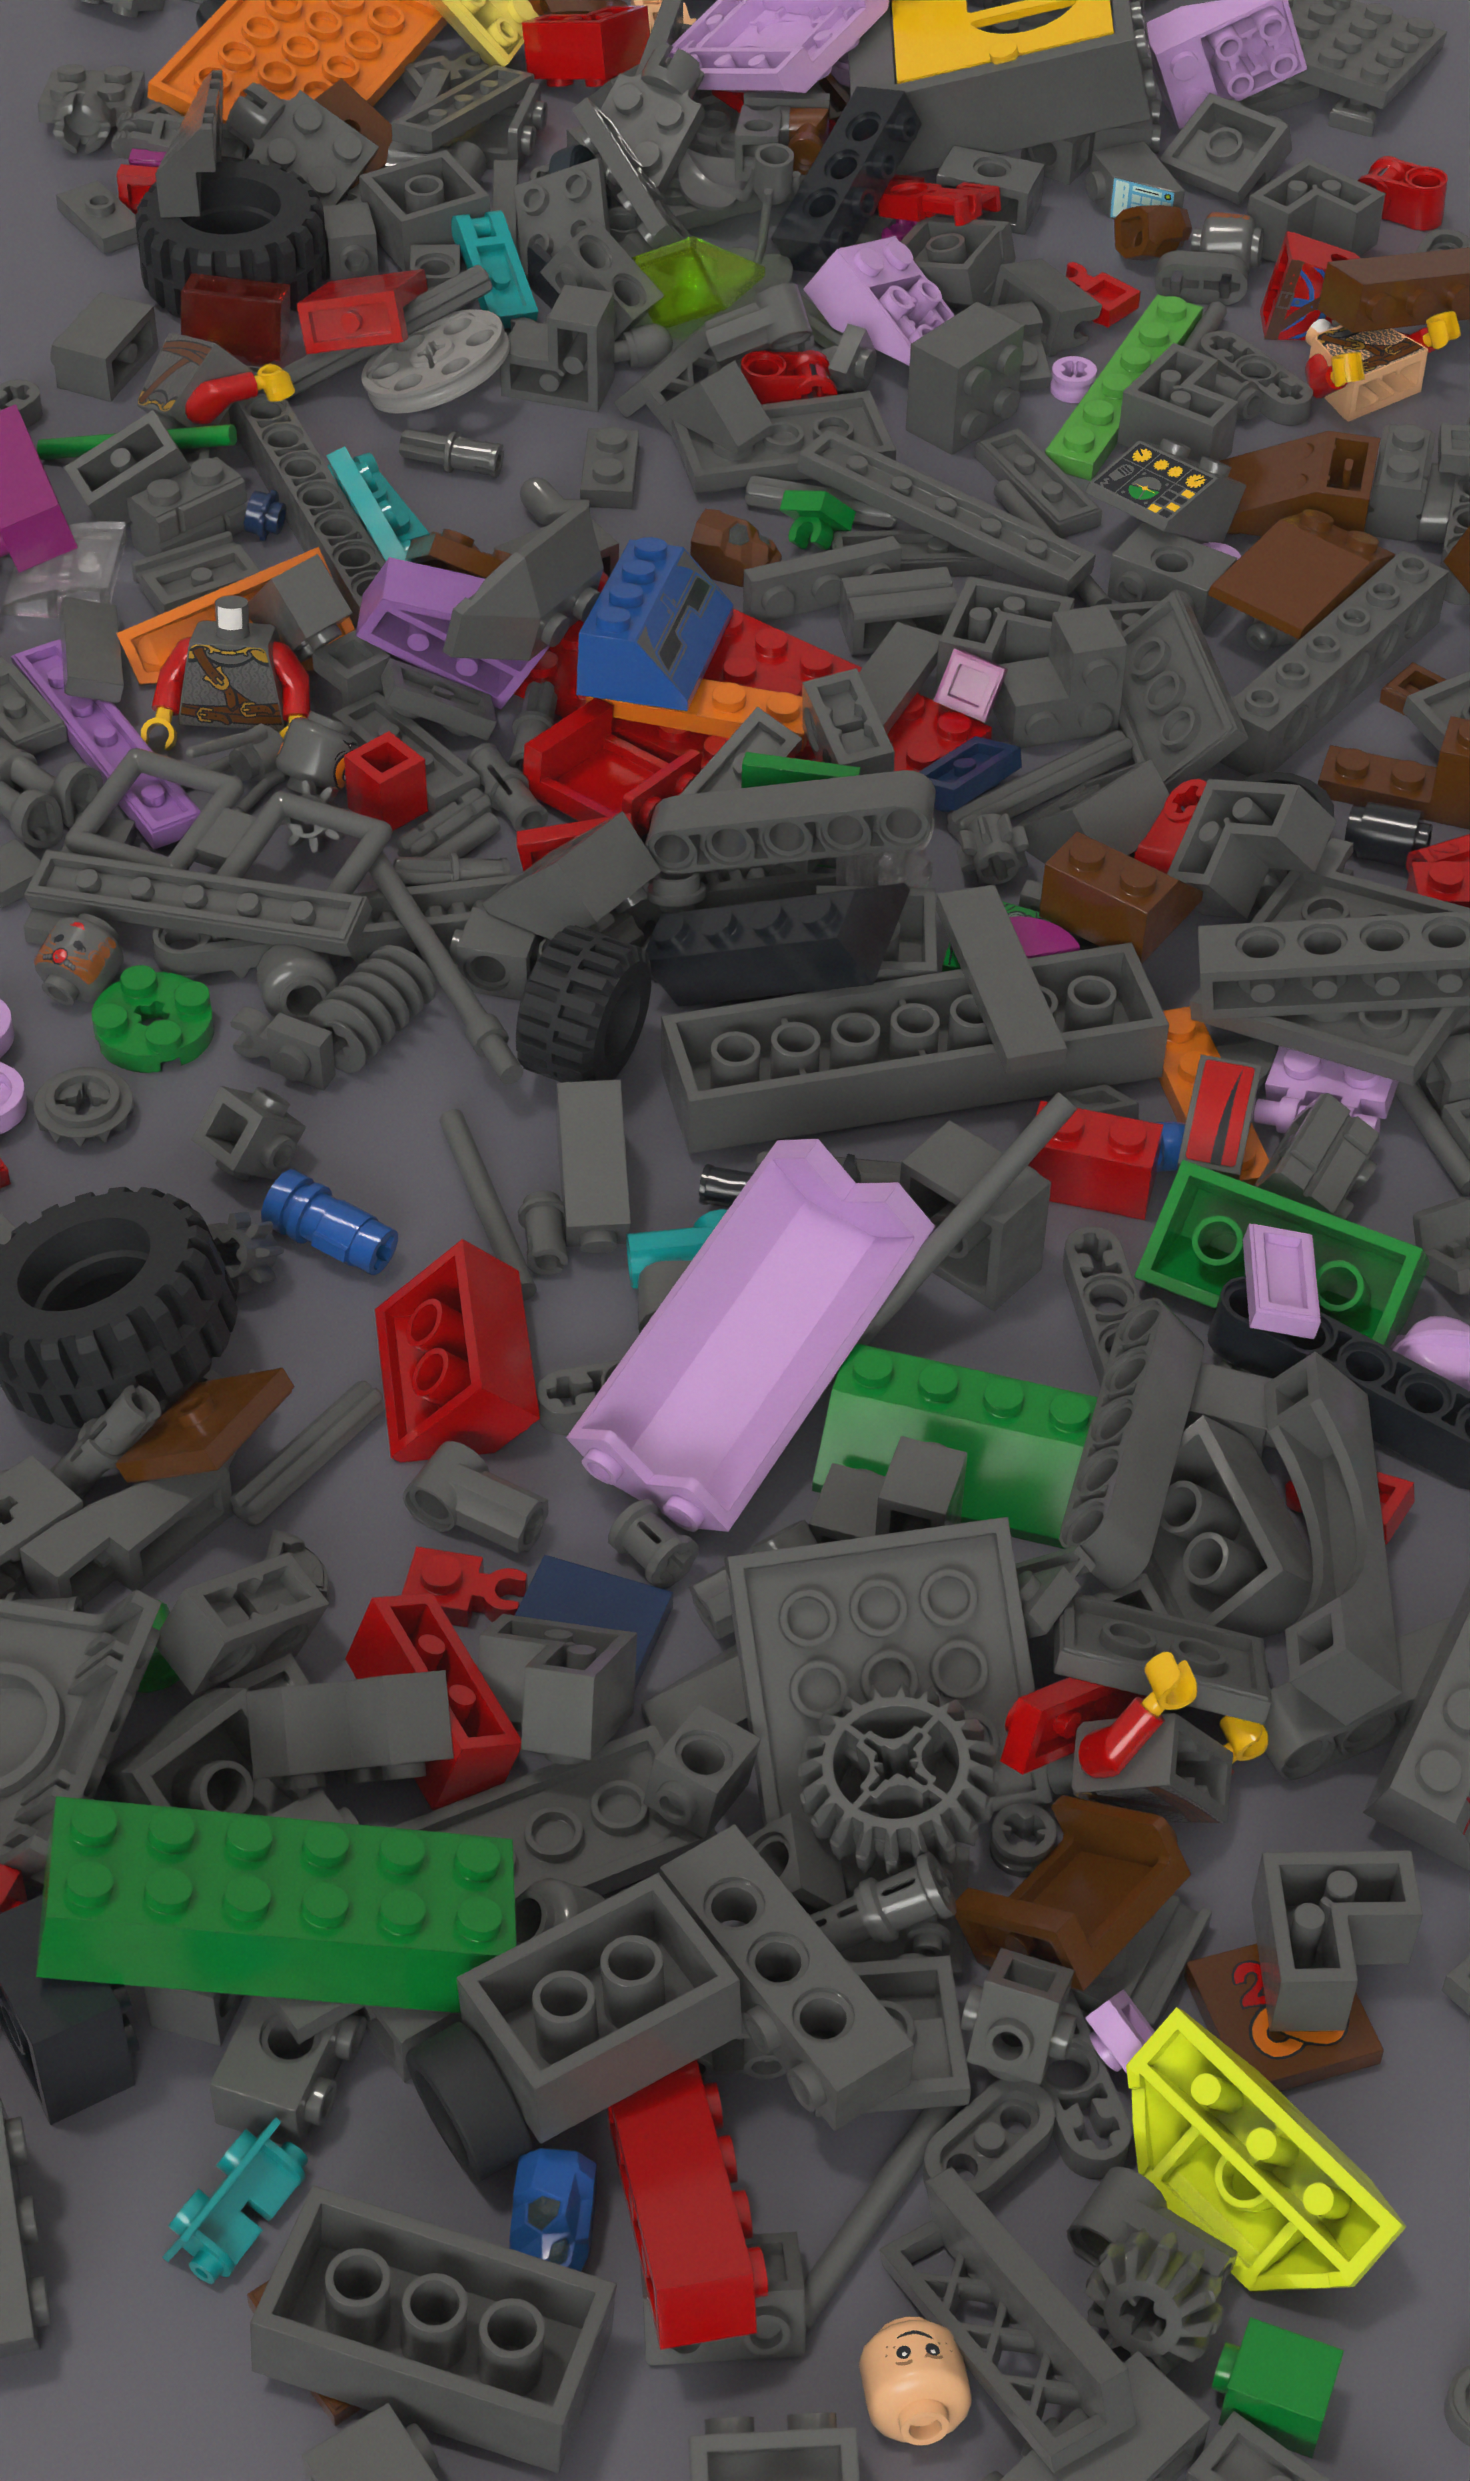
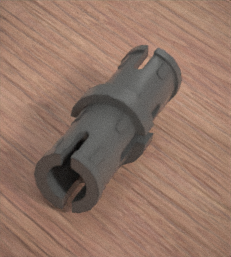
[467,743,548,831]
[50,1385,161,1499]

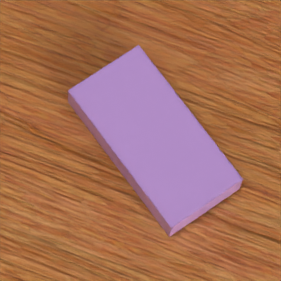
[1243,1223,1321,1339]

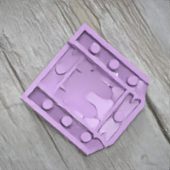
[668,0,889,93]

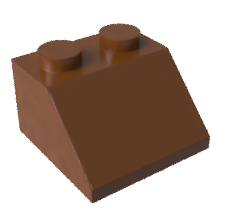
[1039,831,1203,964]

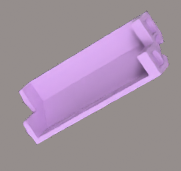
[566,1139,935,1532]

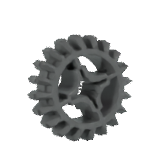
[798,1680,999,1876]

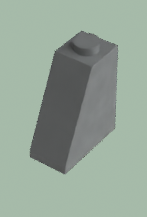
[556,1079,631,1254]

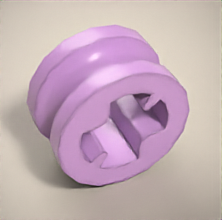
[1050,356,1097,403]

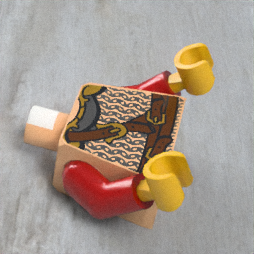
[1305,311,1461,422]

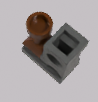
[734,91,830,181]

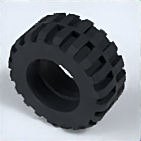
[135,158,328,328]
[0,1187,238,1429]

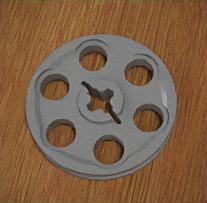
[361,309,510,414]

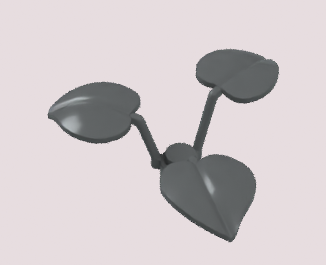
[678,143,895,296]

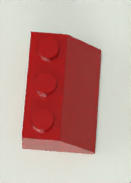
[375,1239,540,1463]

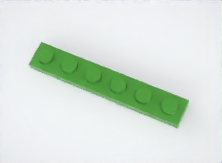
[1045,294,1203,481]

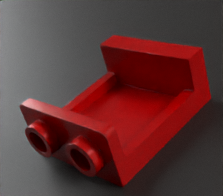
[296,269,428,354]
[523,698,702,838]

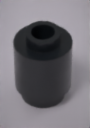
[1344,802,1433,867]

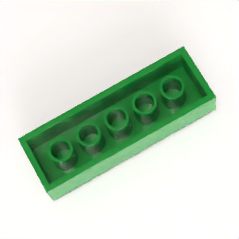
[36,1796,516,2013]

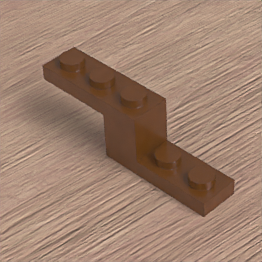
[1318,716,1470,830]

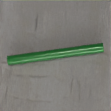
[37,424,237,460]

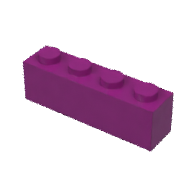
[0,404,78,573]

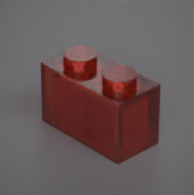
[181,273,291,364]

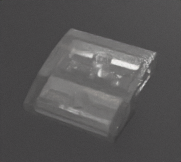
[3,521,127,619]

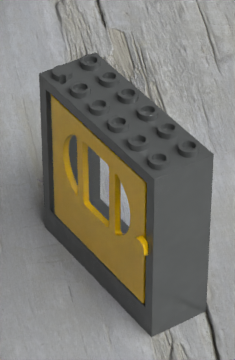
[848,0,1157,175]

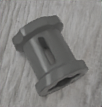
[608,1499,699,1588]

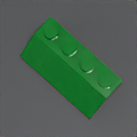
[1134,1160,1430,1349]
[812,1343,1098,1549]

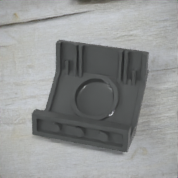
[0,1589,162,1888]

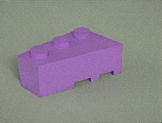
[356,557,550,710]

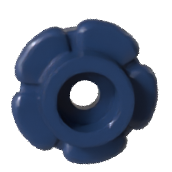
[244,490,287,541]

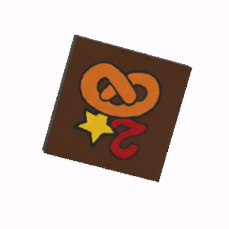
[1184,1943,1384,2091]

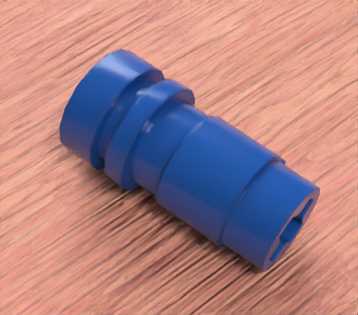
[261,1169,398,1275]

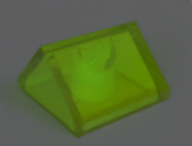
[631,236,765,329]

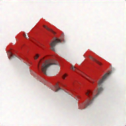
[877,174,1001,227]

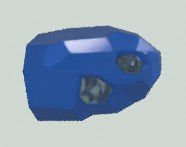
[509,2148,597,2272]

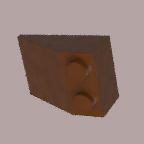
[1208,509,1395,639]

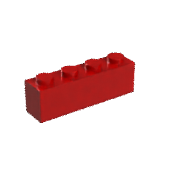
[607,2059,768,2350]

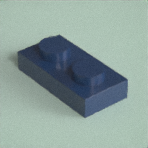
[919,736,1022,812]

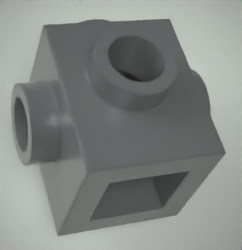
[191,1086,306,1181]
[961,1948,1077,2085]

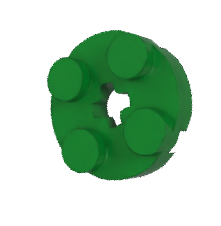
[91,965,214,1073]

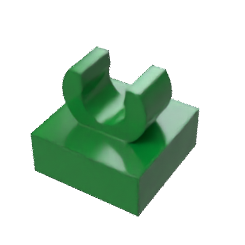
[779,490,856,550]

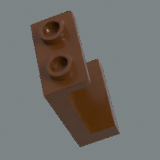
[954,1795,1191,1991]

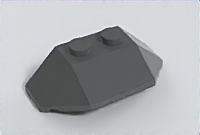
[442,502,604,661]

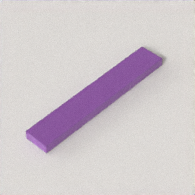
[11,639,201,850]

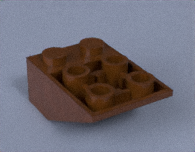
[1219,430,1380,537]

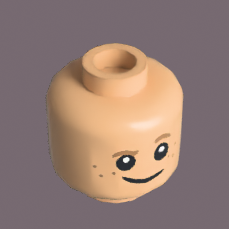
[859,2317,972,2445]

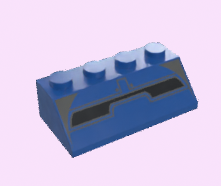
[576,537,733,711]

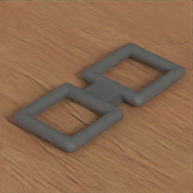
[65,748,392,894]

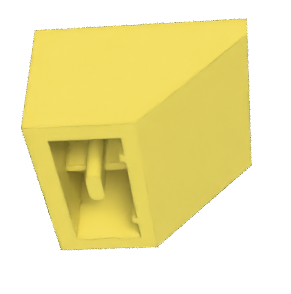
[428,0,540,68]

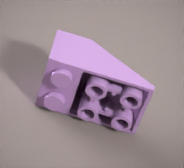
[1146,0,1307,129]
[804,236,955,366]

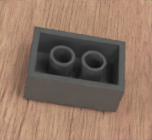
[456,1873,742,2144]

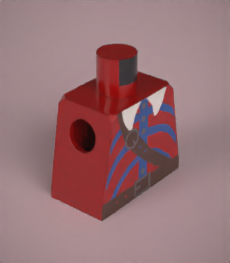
[1260,231,1360,340]

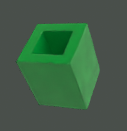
[1211,2317,1344,2458]

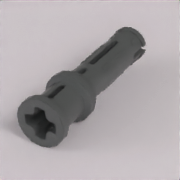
[765,1852,956,1982]

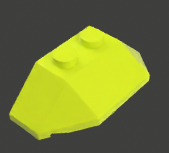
[1126,2007,1407,2292]

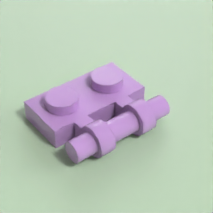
[1254,1046,1399,1134]

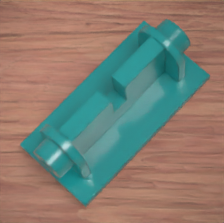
[162,2117,308,2284]

